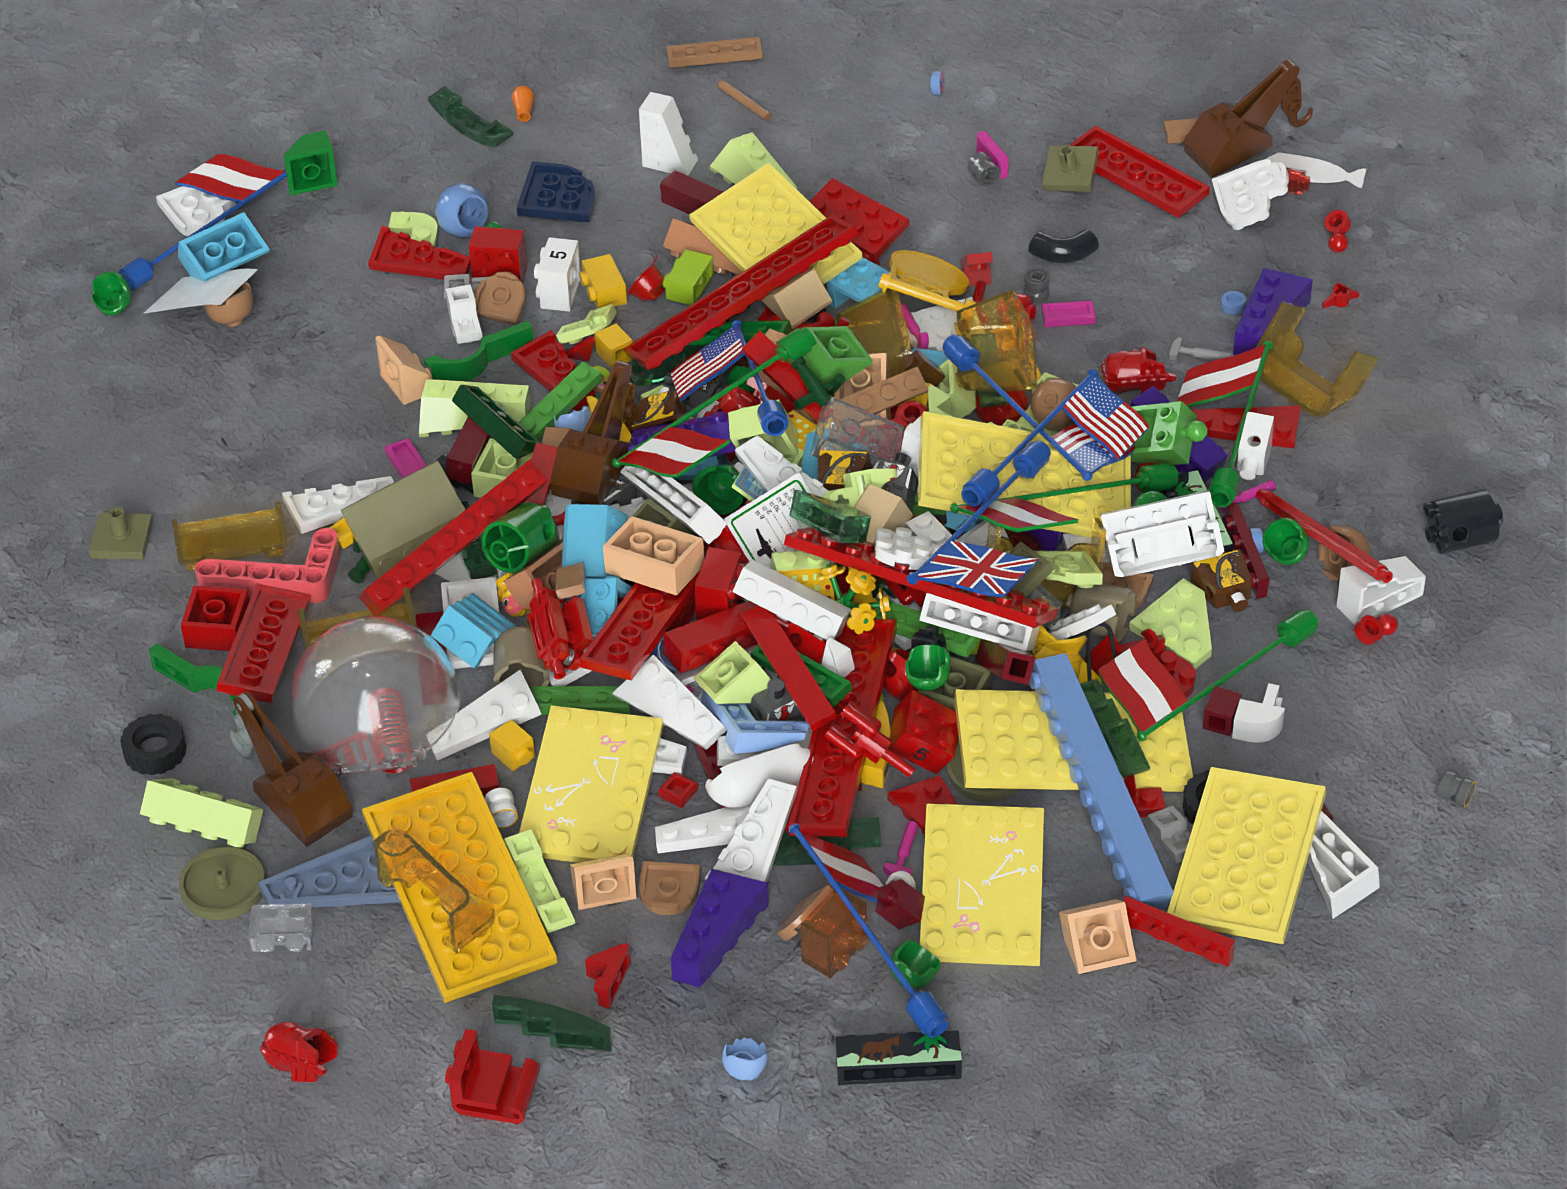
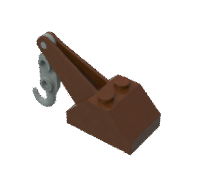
[229,691,353,847]

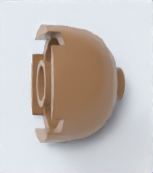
[203,282,253,327]
[1031,378,1077,432]
[1318,526,1370,581]

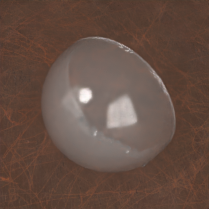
[289,616,460,774]

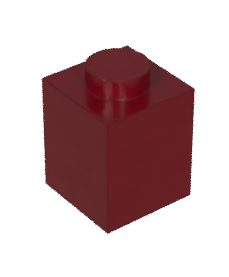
[1203,686,1242,736]
[875,879,925,929]

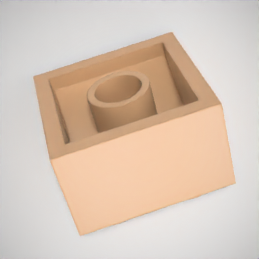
[375,336,432,405]
[570,854,637,910]
[1059,899,1136,974]

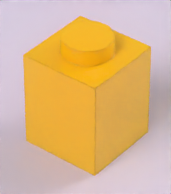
[594,323,633,368]
[489,719,535,772]

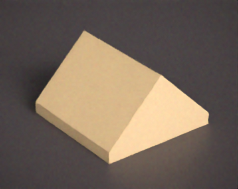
[762,269,832,330]
[840,484,913,548]

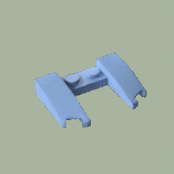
[701,690,809,754]

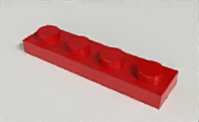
[1122,896,1235,967]

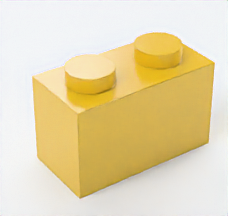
[579,254,627,308]

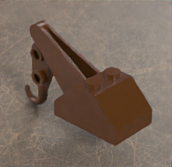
[1183,59,1313,178]
[550,361,638,505]

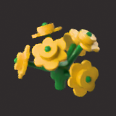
[816,564,892,634]

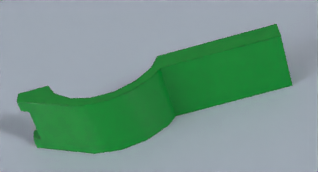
[424,321,534,381]
[149,643,237,716]

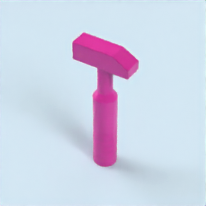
[897,304,929,349]
[1219,480,1276,515]
[883,821,918,876]

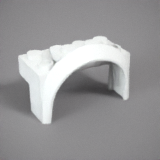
[1101,490,1224,577]

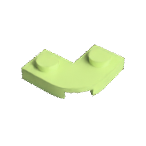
[389,211,438,247]
[556,304,617,344]

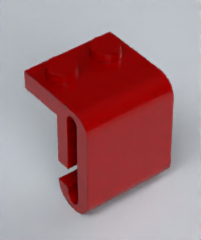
[445,1029,540,1124]

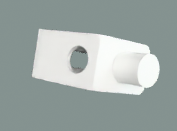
[1237,412,1274,480]

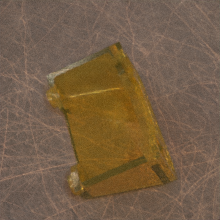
[834,288,912,377]
[954,289,1037,391]
[373,828,495,953]

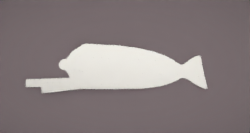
[1235,153,1366,188]

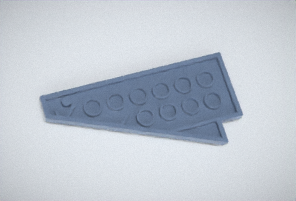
[258,836,400,910]

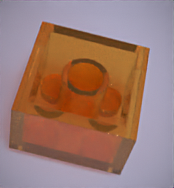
[801,888,868,978]

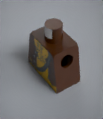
[629,387,686,432]
[818,450,873,491]
[1190,549,1252,612]

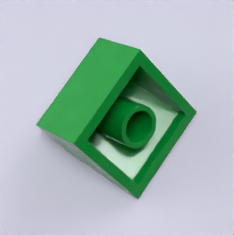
[283,130,338,196]

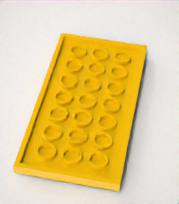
[362,772,557,1003]

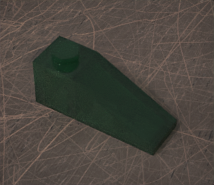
[789,490,871,543]

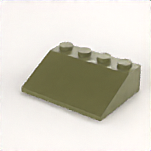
[341,461,465,580]

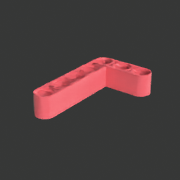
[195,528,340,603]

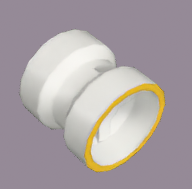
[484,788,518,829]

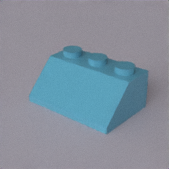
[178,212,270,282]
[562,504,628,582]

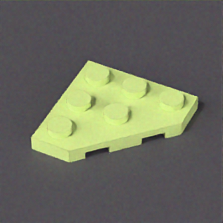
[1005,551,1103,588]
[1129,578,1212,669]

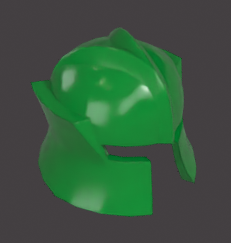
[692,464,745,515]

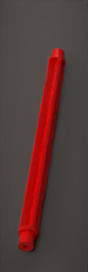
[1255,489,1393,583]

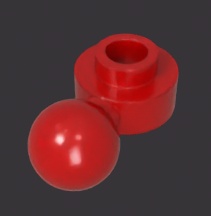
[1324,210,1351,252]
[1354,613,1398,645]

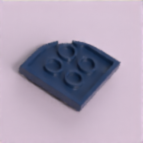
[516,161,595,222]

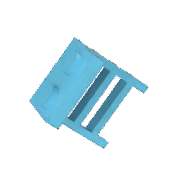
[431,593,517,668]

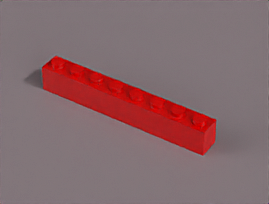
[359,459,547,619]
[663,565,856,674]

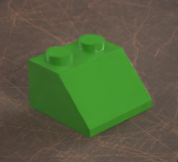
[803,326,873,384]

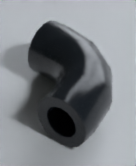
[1028,229,1099,263]

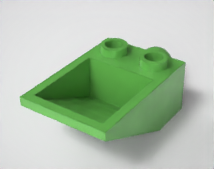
[1130,401,1207,465]

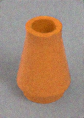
[511,86,535,122]

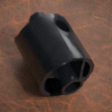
[1423,489,1503,554]

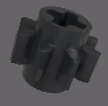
[911,626,946,649]

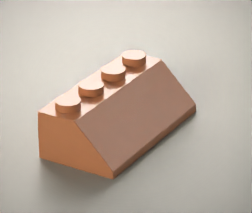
[663,218,742,277]
[503,538,566,610]

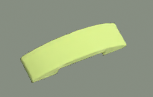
[504,829,575,933]

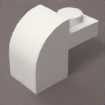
[446,284,482,344]
[1232,683,1285,743]

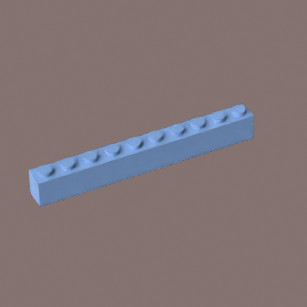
[1029,653,1174,910]

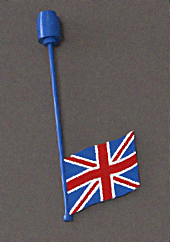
[907,441,1051,597]

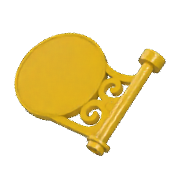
[878,250,976,321]

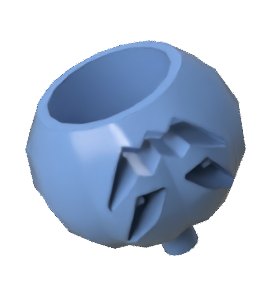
[435,183,489,238]

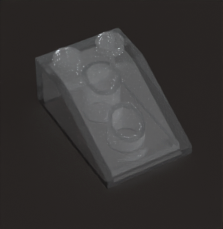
[810,397,904,468]

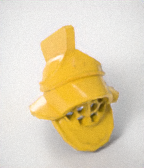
[1031,625,1102,690]

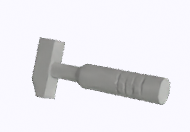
[1169,337,1231,361]

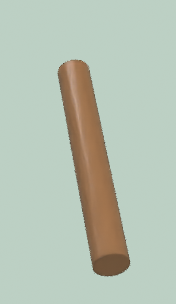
[718,80,772,121]

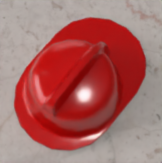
[626,255,664,302]

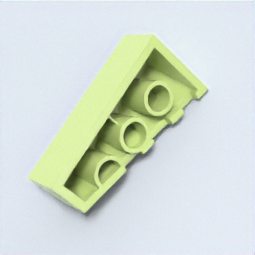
[710,132,797,189]
[419,379,531,437]
[140,778,263,848]

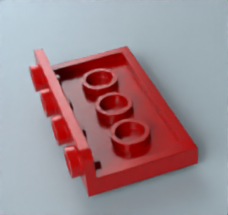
[809,178,910,266]

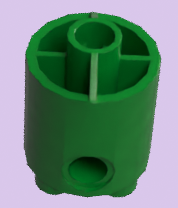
[482,502,557,573]

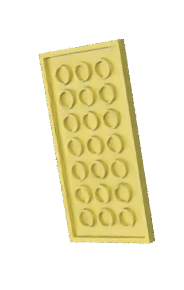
[918,411,1131,540]
[954,689,1193,792]

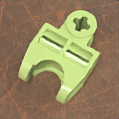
[820,468,898,518]

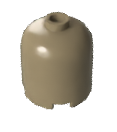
[1066,583,1137,643]
[493,627,549,686]

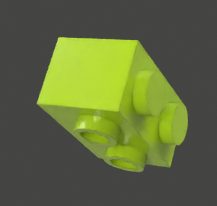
[663,249,714,305]

